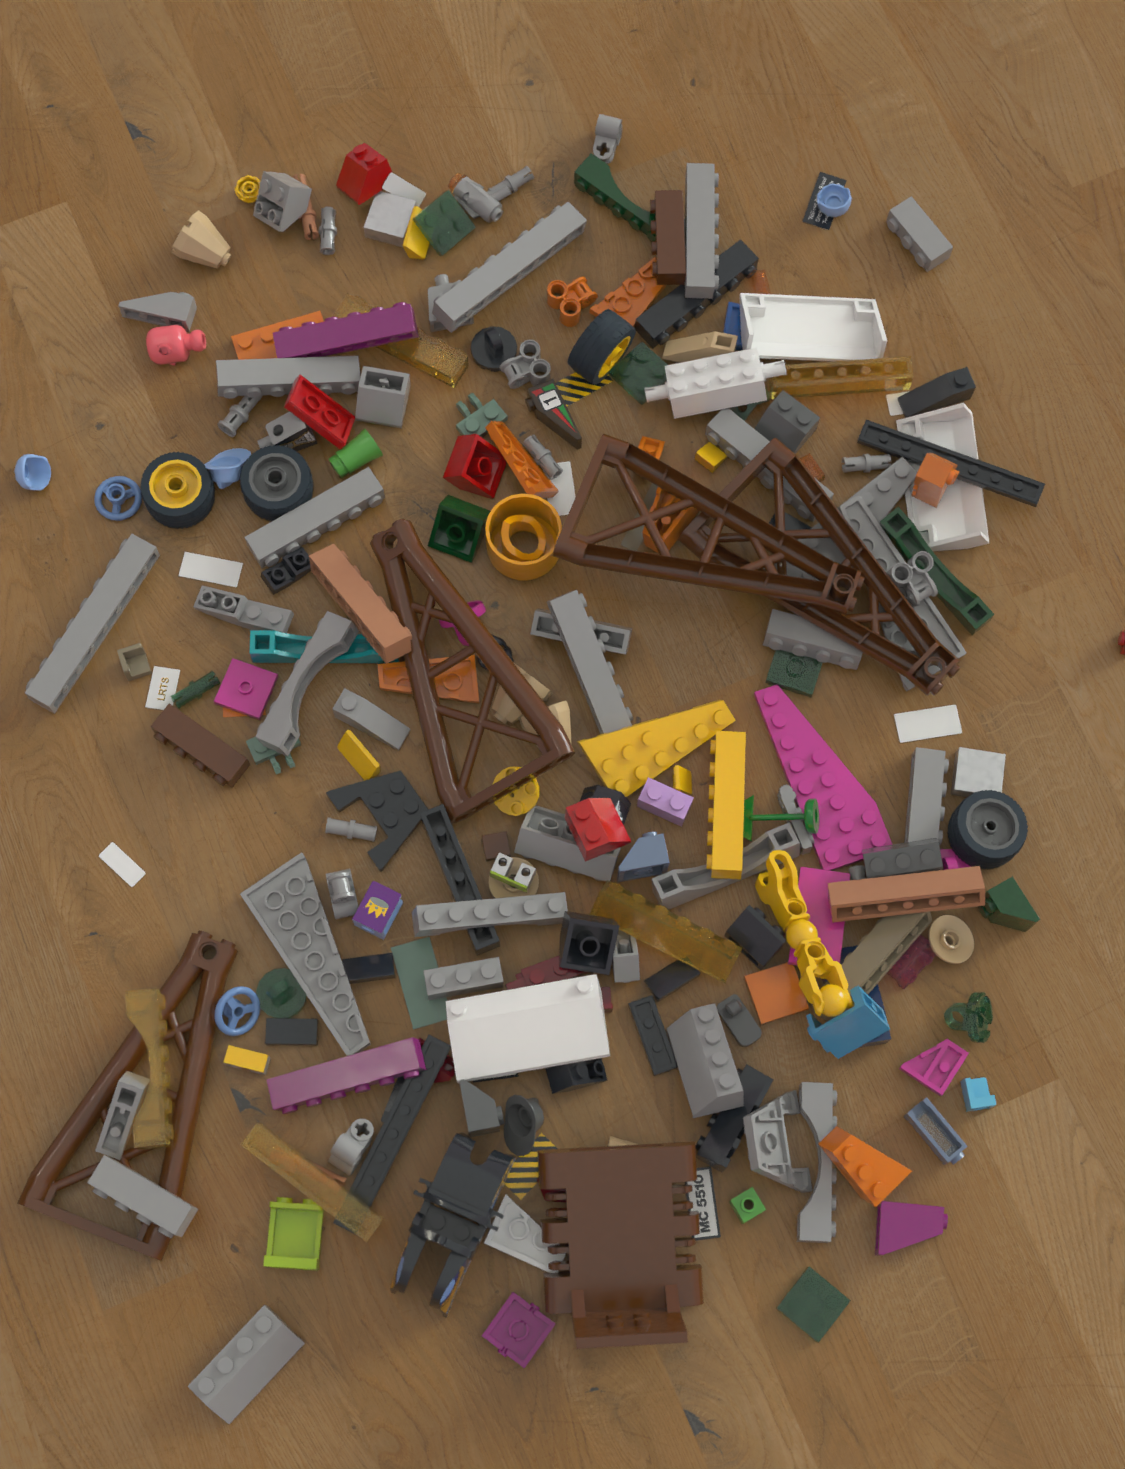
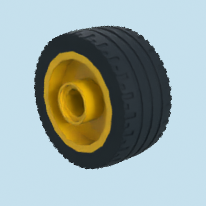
[567,309,636,385]
[140,452,215,529]

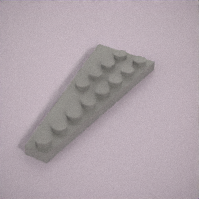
[764,457,917,615]
[838,494,967,692]
[240,852,371,1056]

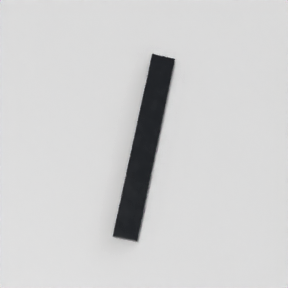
[857,420,1045,507]
[333,1035,451,1235]

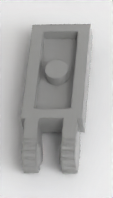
[777,784,814,855]

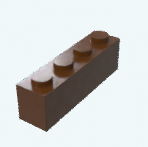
[650,190,686,285]
[151,704,250,788]

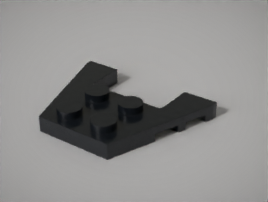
[326,770,428,872]

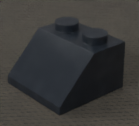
[559,911,620,975]

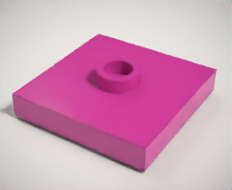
[214,658,279,720]

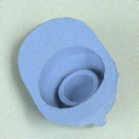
[204,448,251,489]

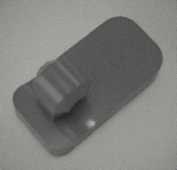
[716,994,762,1047]

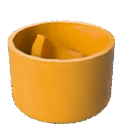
[485,494,562,581]

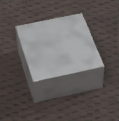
[364,191,417,247]
[951,747,1006,797]

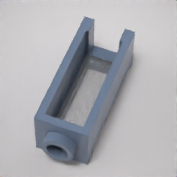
[903,1097,968,1165]

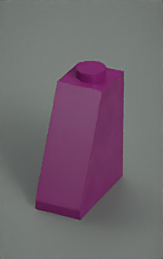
[875,1201,948,1256]

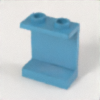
[806,985,890,1059]

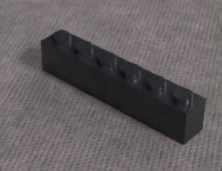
[635,239,759,349]
[420,804,500,956]

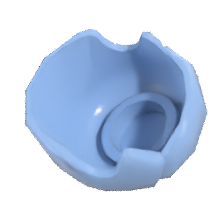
[817,183,852,217]
[14,454,51,490]

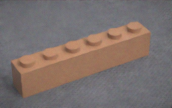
[309,544,412,664]
[827,866,985,922]

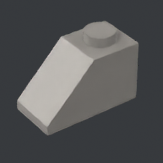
[612,927,640,983]

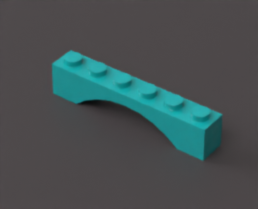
[249,630,399,663]

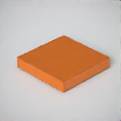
[744,962,809,1025]

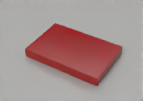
[284,375,355,450]

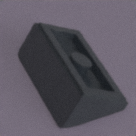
[342,953,395,984]
[644,954,701,1002]

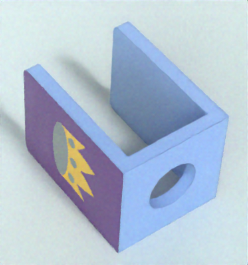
[352,881,403,940]

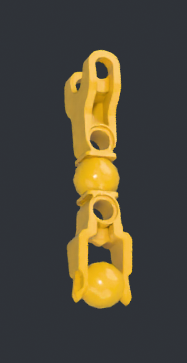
[755,850,854,1017]

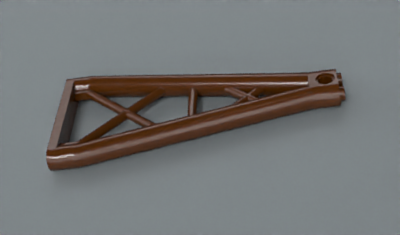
[553,434,865,615]
[678,438,961,696]
[370,519,575,824]
[18,930,239,1261]

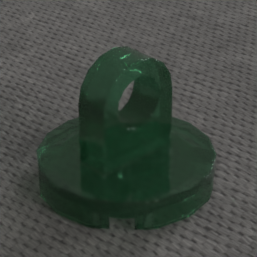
[256,968,307,1018]
[944,992,993,1043]

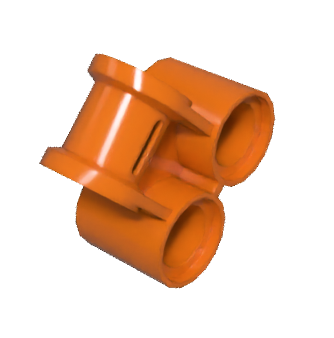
[547,276,598,327]

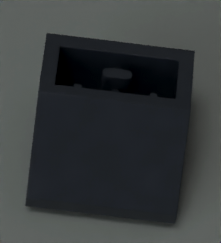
[724,905,786,971]
[545,1058,608,1094]

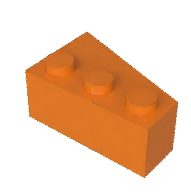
[911,453,959,508]
[642,487,699,554]

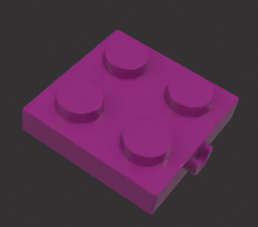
[482,1292,556,1368]

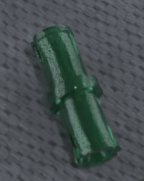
[170,671,220,709]

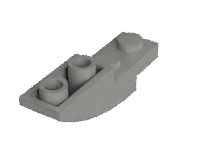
[193,585,294,633]

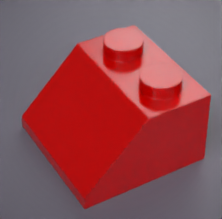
[336,143,393,205]
[443,434,507,499]
[565,798,631,862]

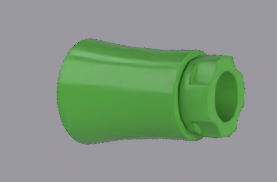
[328,428,383,478]

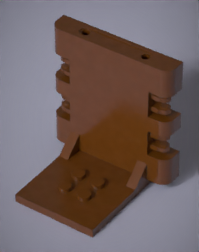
[537,1141,704,1349]

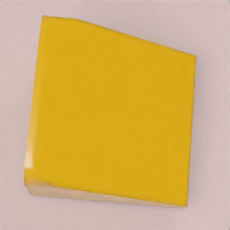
[695,442,728,473]
[672,765,692,795]

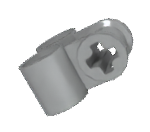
[593,114,623,164]
[499,340,551,389]
[887,551,938,606]
[326,869,358,920]
[328,1119,374,1176]

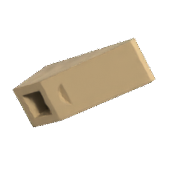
[662,331,738,363]

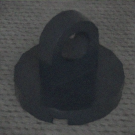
[471,326,517,372]

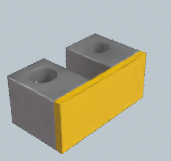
[223,1045,271,1076]

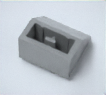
[253,171,312,232]
[355,366,411,428]

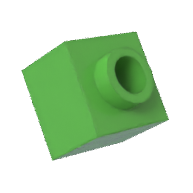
[729,1187,766,1224]

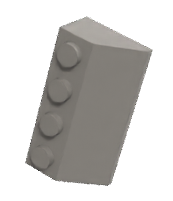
[514,805,621,882]
[667,1003,744,1118]
[188,1305,305,1424]

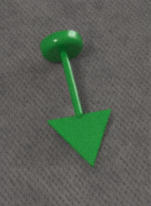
[743,795,819,842]

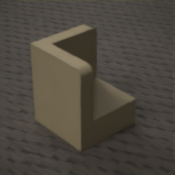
[117,643,152,681]

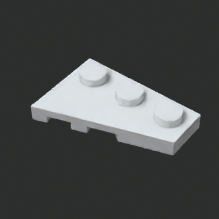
[484,1194,566,1273]

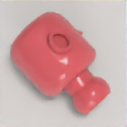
[146,325,206,366]

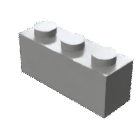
[886,196,953,272]
[423,957,503,1000]

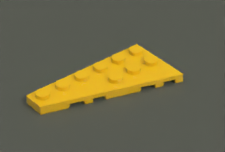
[577,700,736,797]

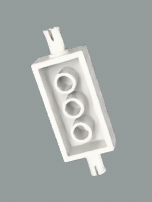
[645,347,787,419]

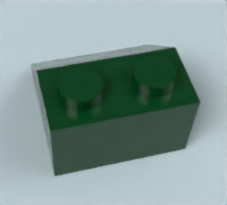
[428,495,491,563]
[978,876,1040,932]

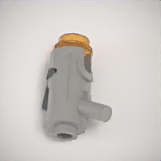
[448,173,511,223]

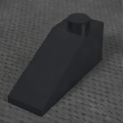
[897,367,976,418]

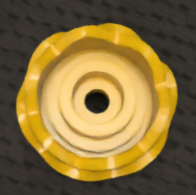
[235,175,260,203]

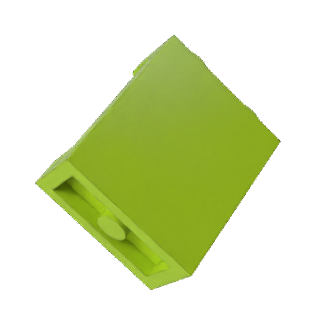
[263,1197,324,1271]

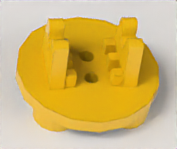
[492,766,539,816]

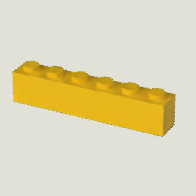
[706,731,746,879]

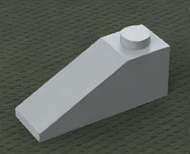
[119,292,197,332]
[333,688,411,751]
[95,1071,151,1160]

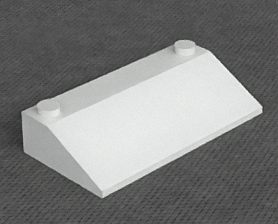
[739,293,887,364]
[896,403,990,551]
[446,974,610,1083]

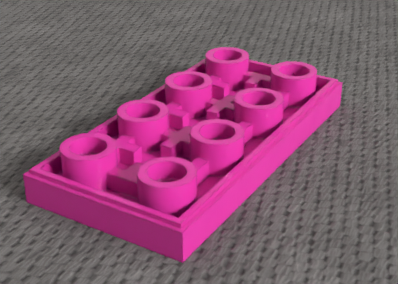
[788,867,850,966]

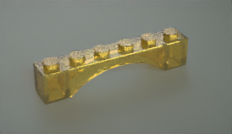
[125,988,174,1150]

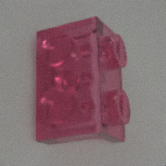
[887,935,936,989]

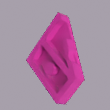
[899,1039,969,1097]

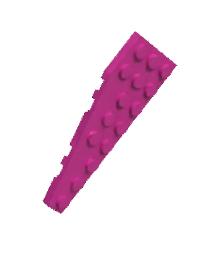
[754,685,893,871]

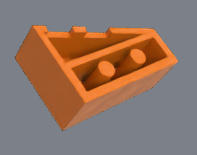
[818,1126,912,1207]

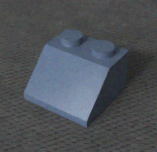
[617,832,670,882]

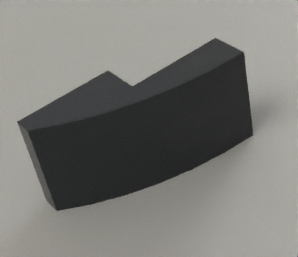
[260,547,311,595]

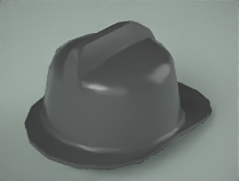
[504,1095,544,1156]

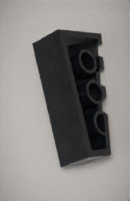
[695,1064,774,1172]

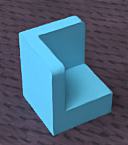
[960,1077,997,1112]

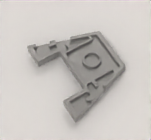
[743,1090,812,1193]

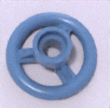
[94,476,142,521]
[215,986,260,1036]

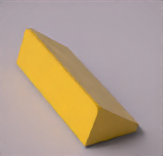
[402,206,435,259]
[337,730,381,781]

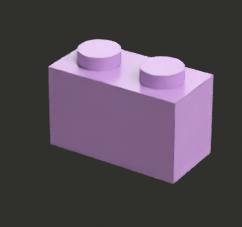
[637,777,694,827]

